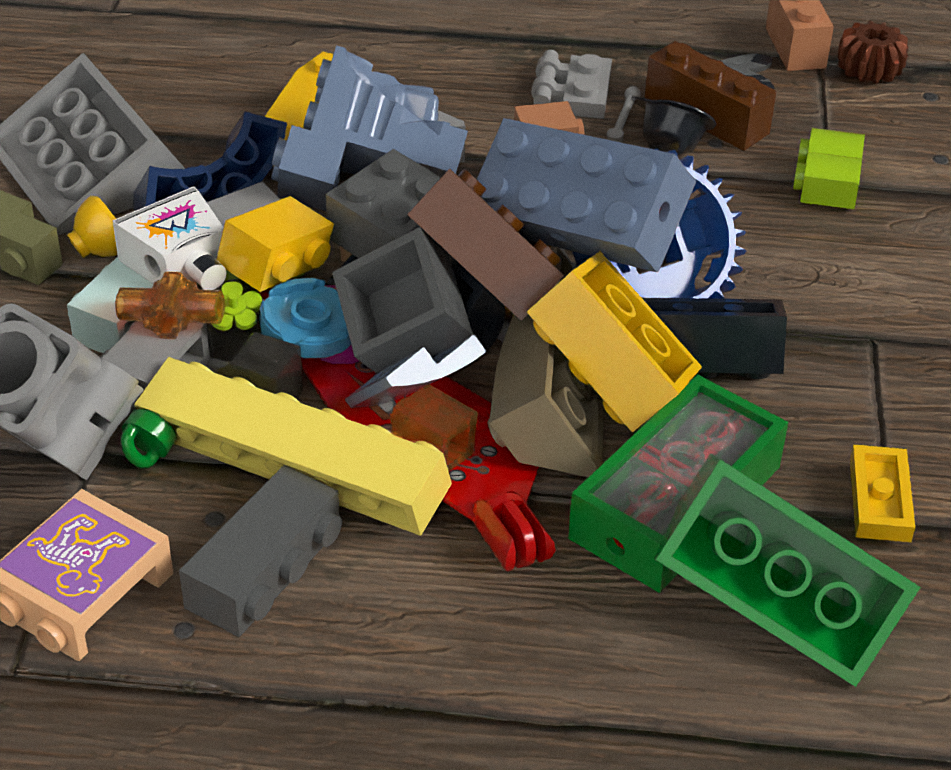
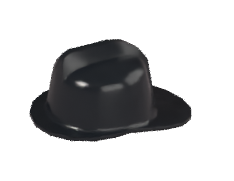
[631,96,717,155]

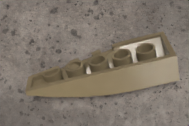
[488,246,604,477]

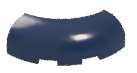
[133,111,287,211]

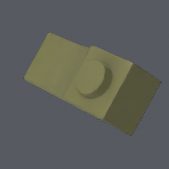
[0,190,63,285]

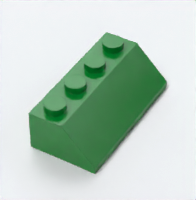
[655,453,921,687]

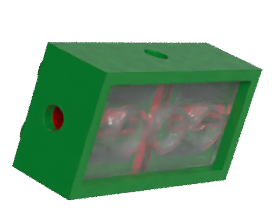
[568,375,789,593]

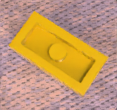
[850,444,915,542]

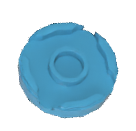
[259,278,351,359]

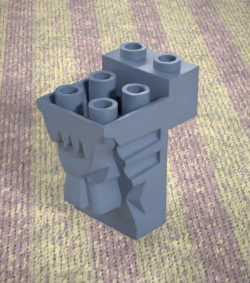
[271,45,468,211]

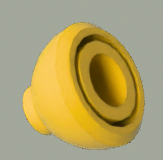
[67,195,118,258]

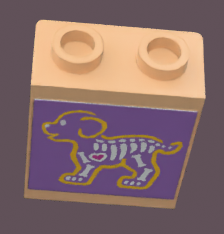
[0,489,174,661]

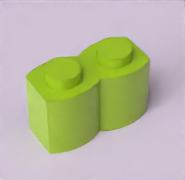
[793,128,865,209]

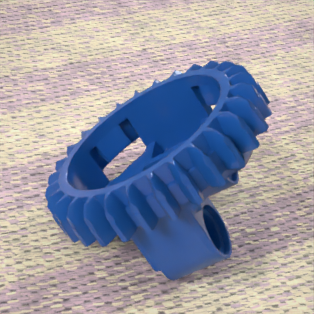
[572,149,746,299]

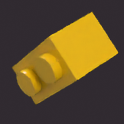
[216,196,334,292]

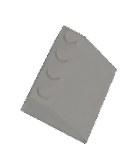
[0,53,185,235]

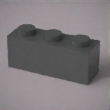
[179,465,342,637]

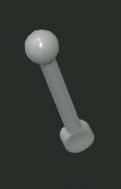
[606,86,641,143]

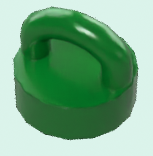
[120,409,177,468]

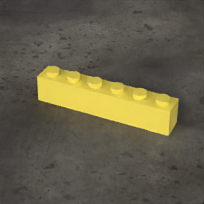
[134,357,452,536]

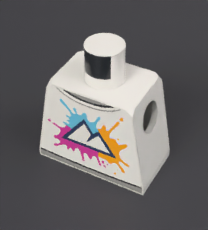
[112,187,227,293]

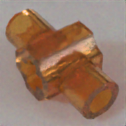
[115,272,225,339]

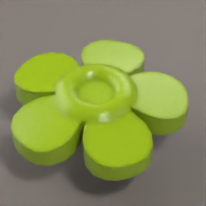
[203,281,262,331]

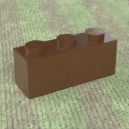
[644,41,777,151]
[407,168,564,321]

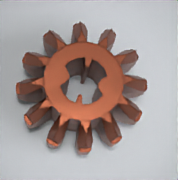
[837,20,909,84]

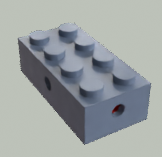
[477,118,696,273]

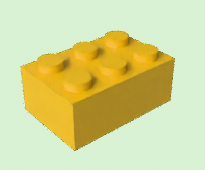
[527,251,702,433]

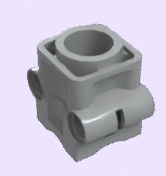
[0,303,144,480]

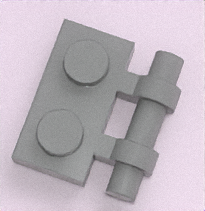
[531,50,612,119]

